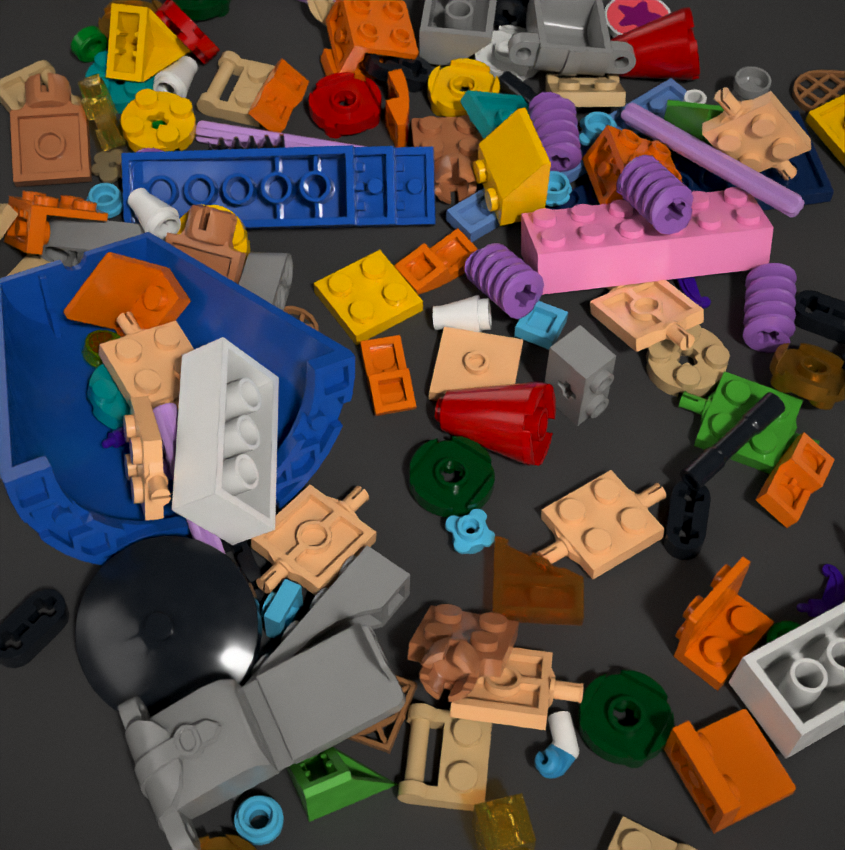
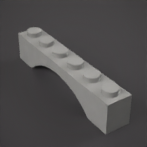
[231,545,410,802]

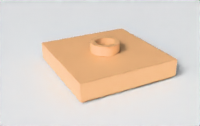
[429,327,523,401]

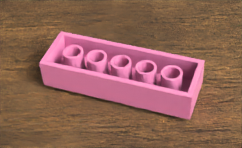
[521,187,774,295]

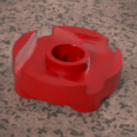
[155,0,220,64]
[309,72,382,139]

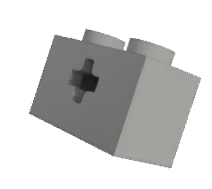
[545,325,616,426]

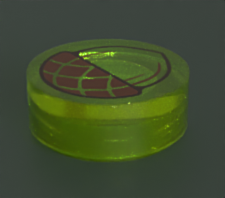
[82,330,121,368]

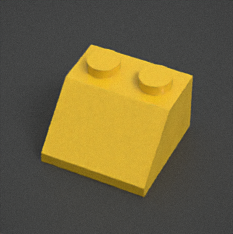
[473,107,551,226]

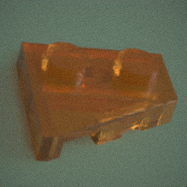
[492,536,584,626]

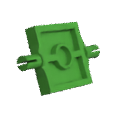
[678,371,820,474]

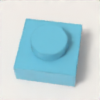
[514,301,568,350]
[261,579,303,642]

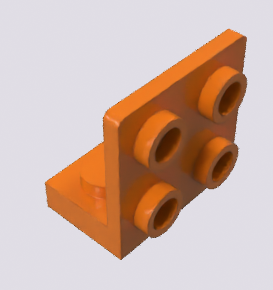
[325,0,419,73]
[582,125,683,205]
[4,191,108,255]
[63,252,191,338]
[674,556,774,691]
[664,709,796,833]

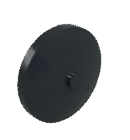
[75,536,262,717]

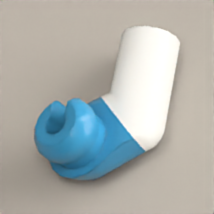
[534,711,579,779]

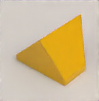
[106,3,190,82]

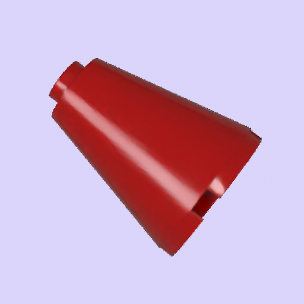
[610,7,700,80]
[435,381,556,466]

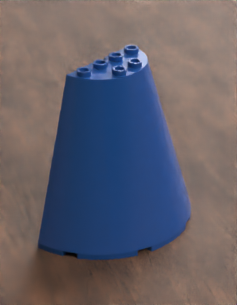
[0,232,355,566]

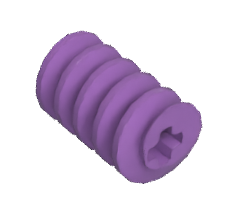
[528,92,582,172]
[616,155,693,235]
[464,243,544,319]
[743,263,797,353]

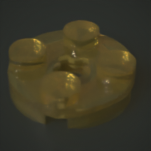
[78,73,127,152]

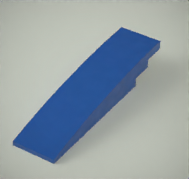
[121,145,436,230]

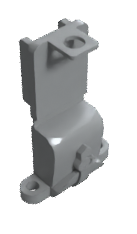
[508,0,636,76]
[118,622,406,850]

